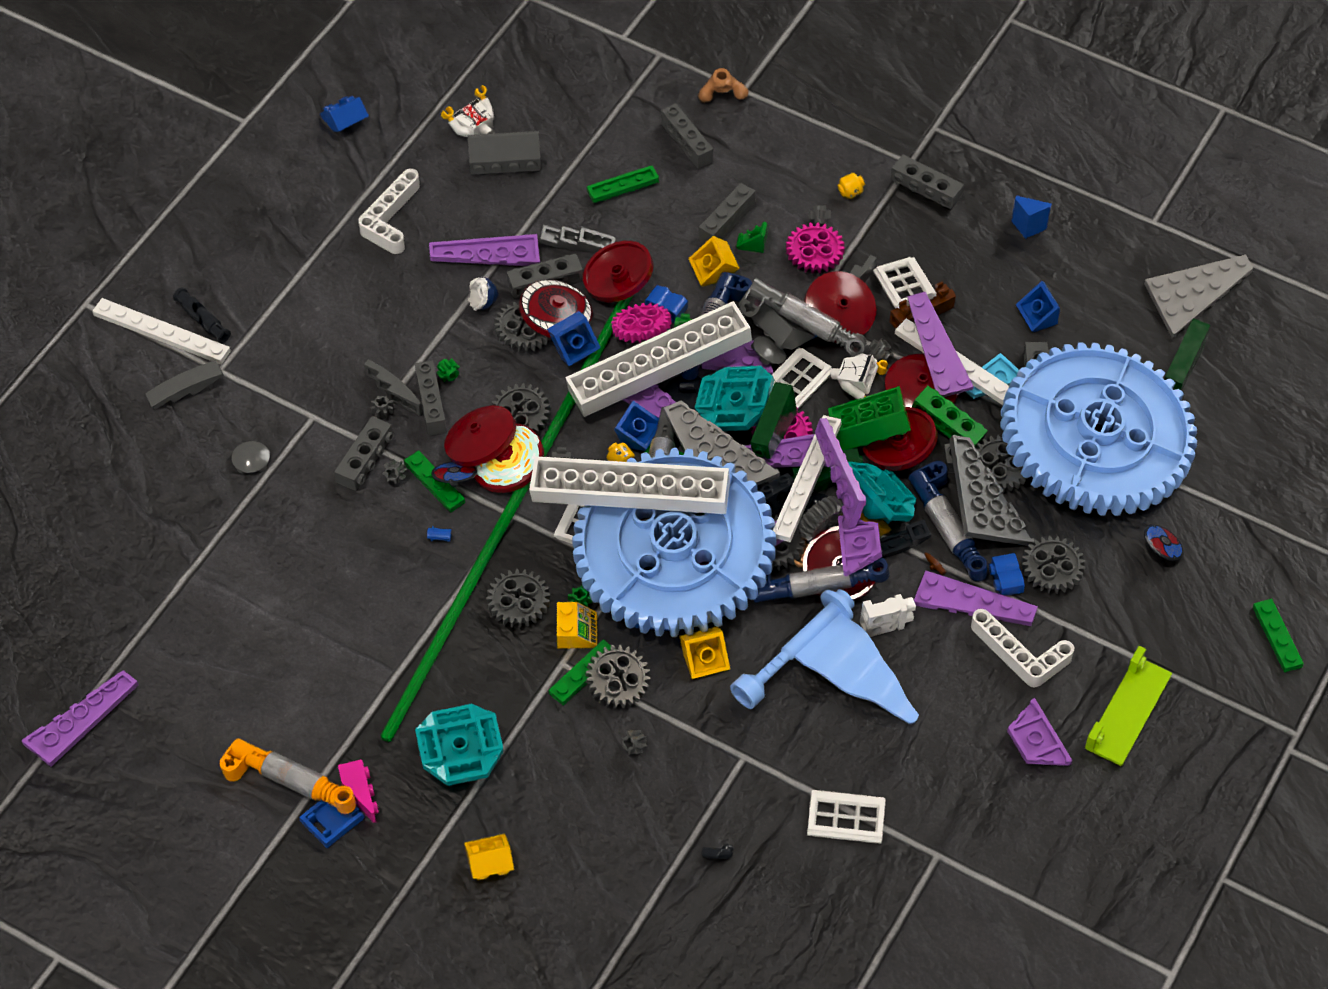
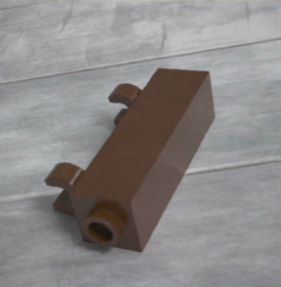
[889,281,956,329]

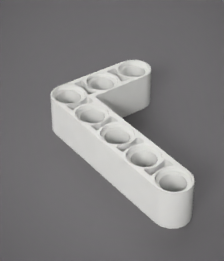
[359,169,420,254]
[971,609,1074,687]

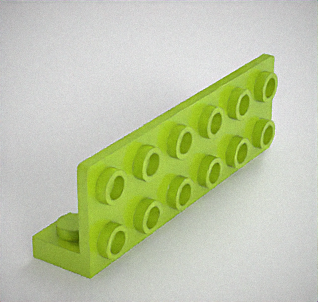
[1085,646,1172,766]

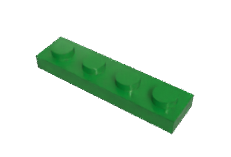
[587,165,659,203]
[404,450,465,513]
[1253,599,1304,672]
[548,639,616,706]

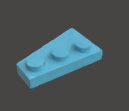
[965,353,1019,399]

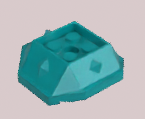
[695,366,775,432]
[848,461,916,524]
[415,704,504,786]

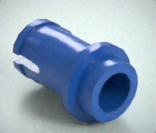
[427,526,452,541]

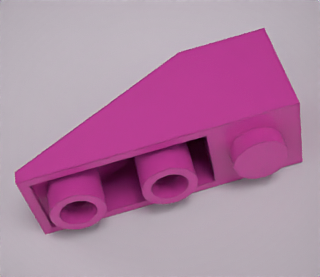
[338,760,379,823]

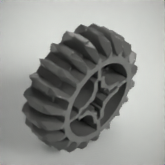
[798,496,844,542]

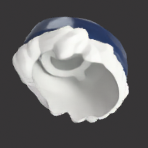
[468,277,498,311]

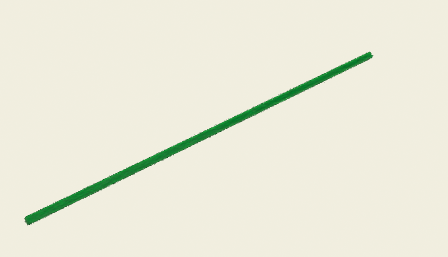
[381,296,633,742]

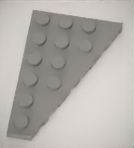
[664,401,780,485]

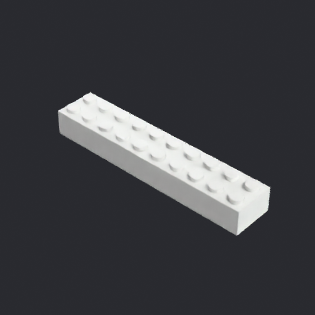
[565,301,752,417]
[529,456,730,514]

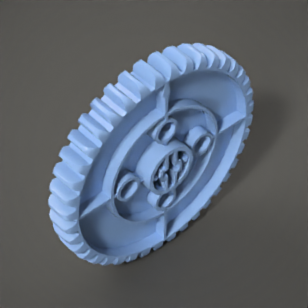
[1000,342,1197,516]
[572,448,777,637]

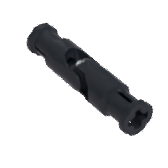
[173,287,231,344]

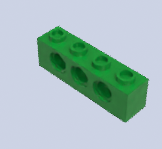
[912,386,988,448]

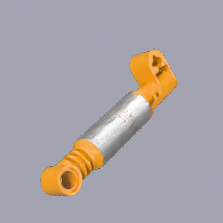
[220,738,356,814]

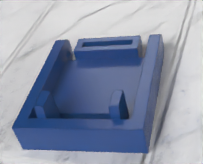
[299,799,364,848]

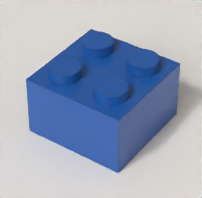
[547,311,600,366]

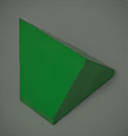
[736,221,769,253]

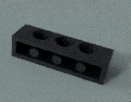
[758,473,795,516]

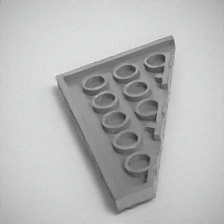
[1144,255,1253,338]

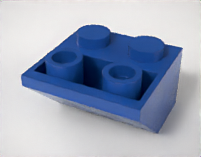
[319,95,369,132]

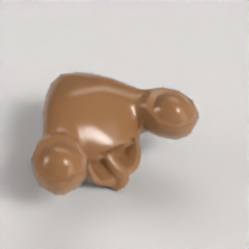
[698,68,749,103]

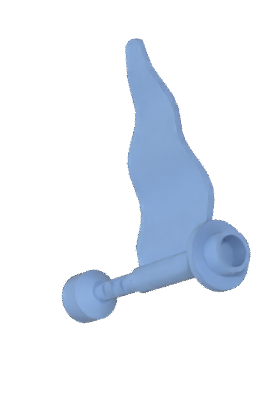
[730,589,919,724]

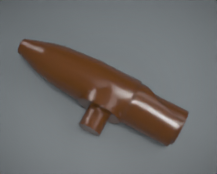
[924,552,947,575]

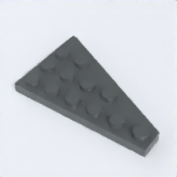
[949,435,1035,546]

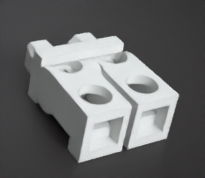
[860,594,916,637]

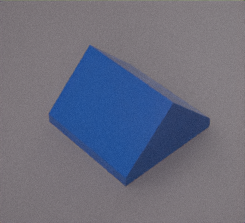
[1012,196,1051,238]
[1016,281,1060,332]
[614,401,659,451]

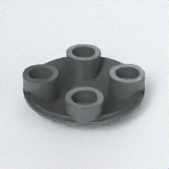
[751,336,786,365]
[232,441,270,474]

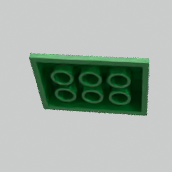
[828,386,911,450]

